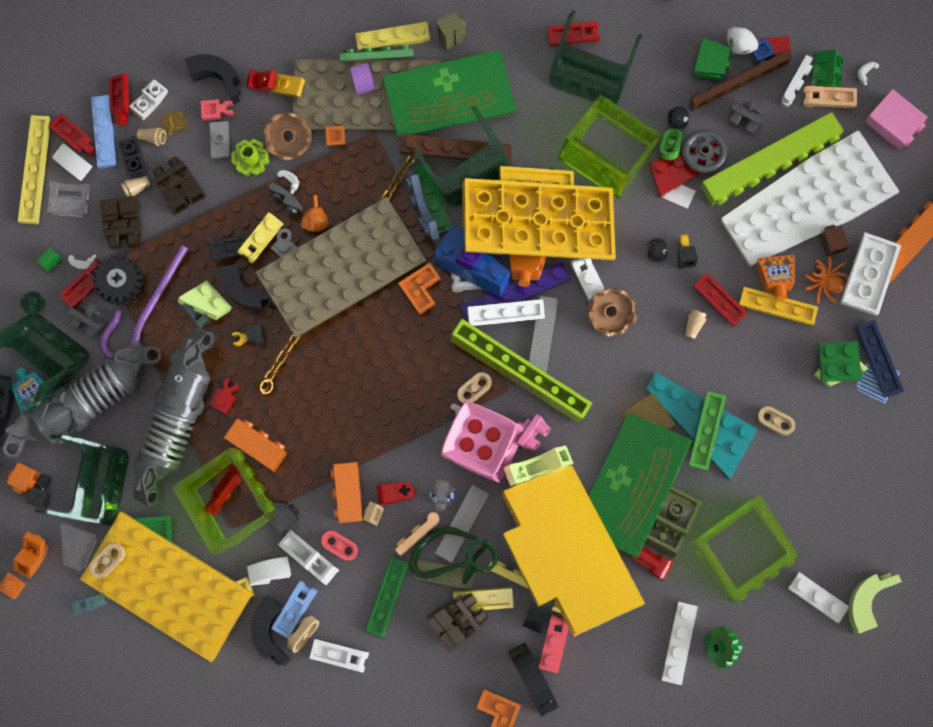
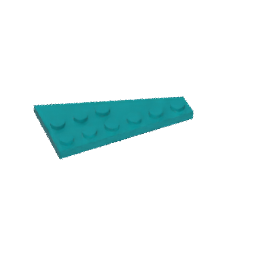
[646,372,758,480]

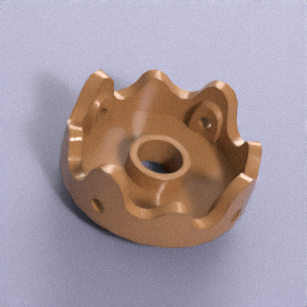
[264,112,312,160]
[587,287,637,337]

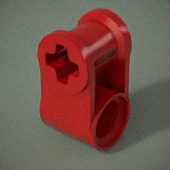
[376,482,415,505]

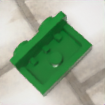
[811,50,844,87]

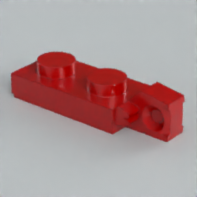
[109,73,129,126]
[49,113,96,157]
[204,465,242,516]

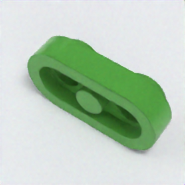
[660,129,683,160]

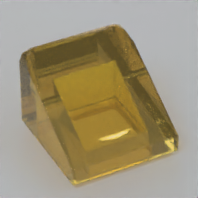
[162,111,188,135]

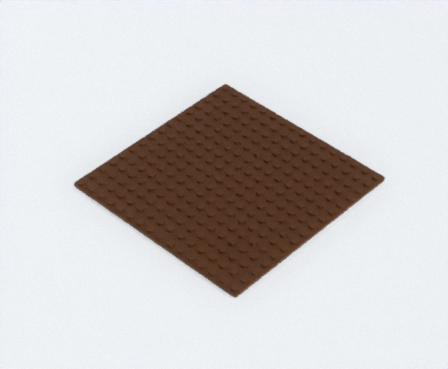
[115,132,508,528]

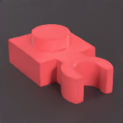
[201,99,234,121]

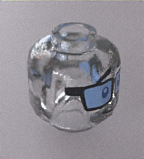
[429,481,455,511]

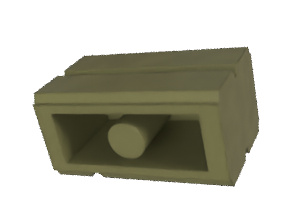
[437,12,466,51]

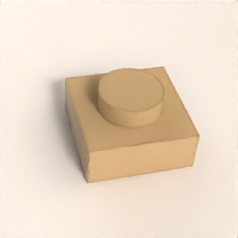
[363,502,384,526]

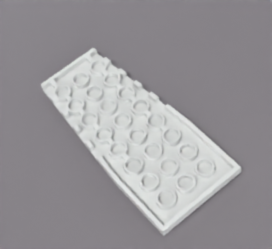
[720,130,900,267]

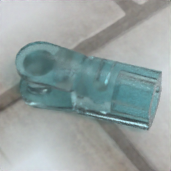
[178,303,210,329]
[70,593,108,615]

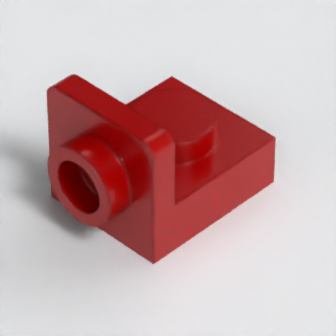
[246,69,277,93]

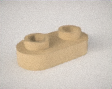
[457,372,492,404]
[757,406,795,436]
[89,543,125,578]
[287,616,319,653]

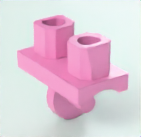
[517,414,551,452]

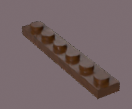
[689,50,792,112]
[399,134,511,164]

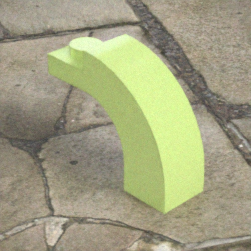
[504,446,573,486]
[848,572,902,634]

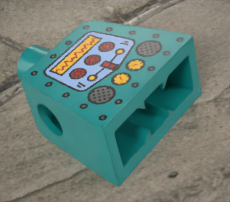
[11,368,54,413]

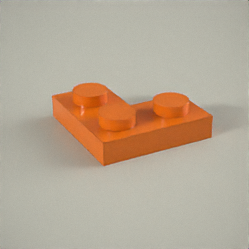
[398,263,441,315]
[476,689,521,727]

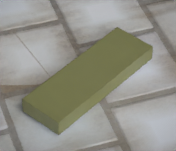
[414,560,475,590]

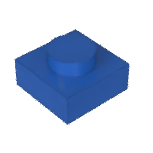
[752,38,775,64]

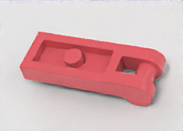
[539,614,569,674]

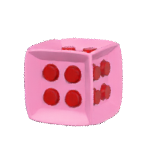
[441,401,524,483]

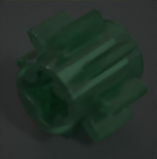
[20,291,45,315]

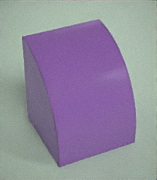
[350,63,375,95]

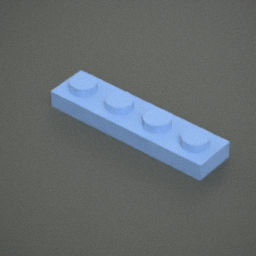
[91,95,118,169]

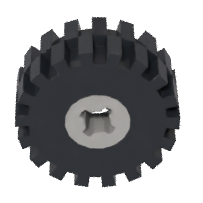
[92,255,144,305]

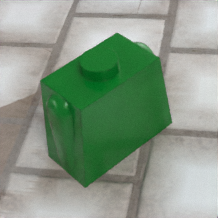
[692,37,731,82]

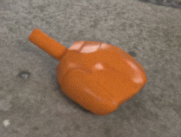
[301,195,330,232]

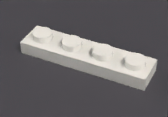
[467,299,545,326]
[661,602,698,685]

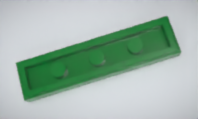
[365,556,409,638]

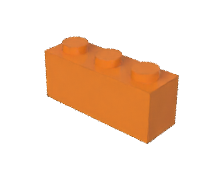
[224,418,288,472]
[330,462,363,523]

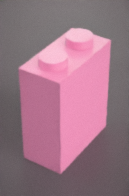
[865,89,928,150]

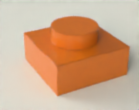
[325,126,346,146]
[0,572,26,600]

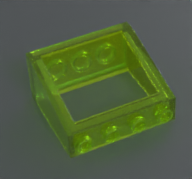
[558,95,663,199]
[172,448,276,555]
[690,495,798,602]

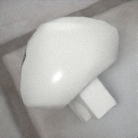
[727,27,758,55]

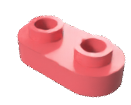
[321,531,358,561]

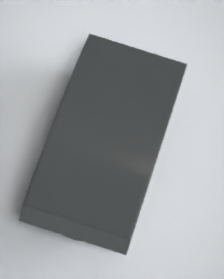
[269,182,304,215]

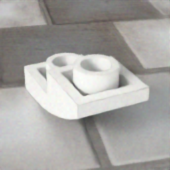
[129,79,168,121]
[52,143,93,181]
[247,557,291,586]

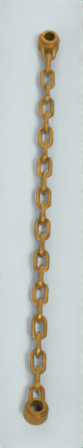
[256,155,424,394]

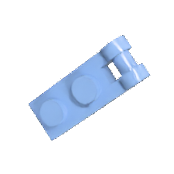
[271,580,318,638]

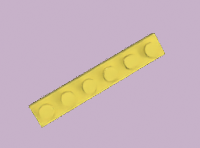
[18,115,51,225]

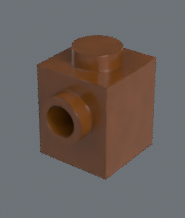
[820,225,849,256]

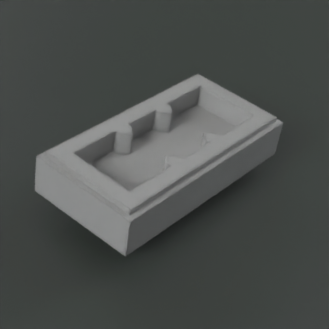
[210,121,231,160]

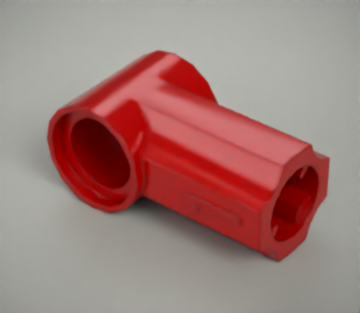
[631,546,673,581]

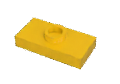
[269,74,305,97]

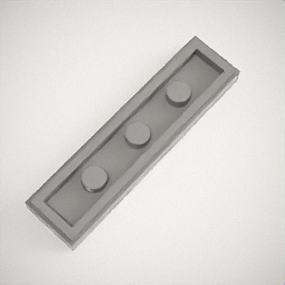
[529,296,558,373]
[435,485,489,563]

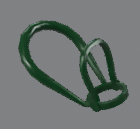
[409,526,498,584]

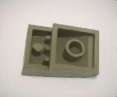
[645,486,702,558]

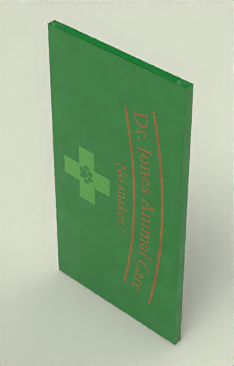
[382,50,517,139]
[589,412,693,558]

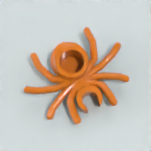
[805,256,849,303]

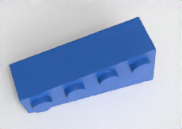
[434,225,510,297]

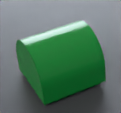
[37,248,62,272]

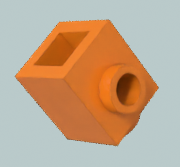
[7,462,40,495]

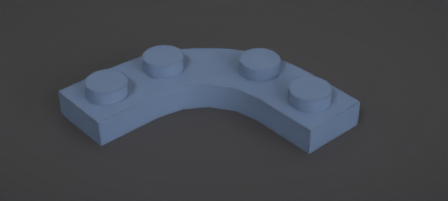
[405,169,439,240]

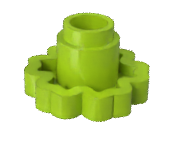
[231,139,270,177]

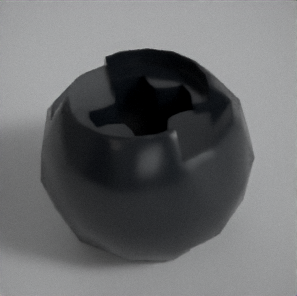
[668,106,689,130]
[648,238,667,262]

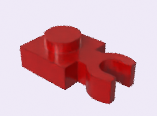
[209,378,240,415]

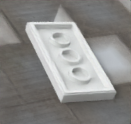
[840,232,901,316]

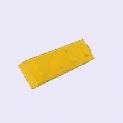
[739,287,818,326]

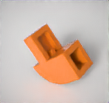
[13,531,49,579]

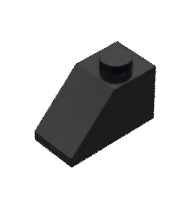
[255,498,299,534]

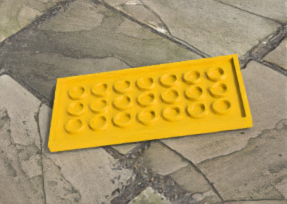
[80,512,254,662]

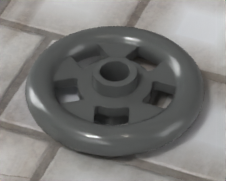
[682,130,727,173]

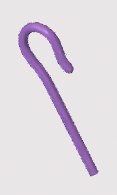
[100,245,188,358]

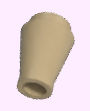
[137,127,166,146]
[121,176,150,197]
[685,309,706,339]

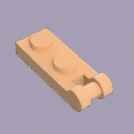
[803,86,857,109]
[395,512,440,557]

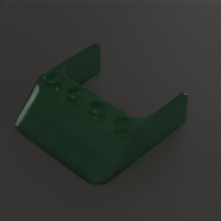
[549,10,642,106]
[411,106,510,207]
[0,314,89,403]
[34,435,128,525]

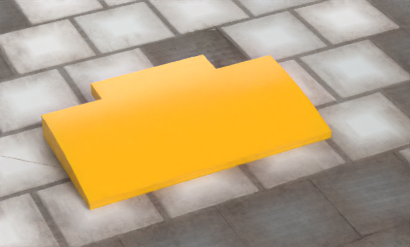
[462,166,616,260]
[502,465,645,637]

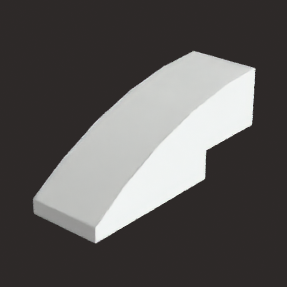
[278,530,339,585]

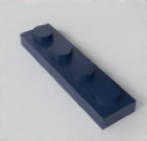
[855,320,904,399]

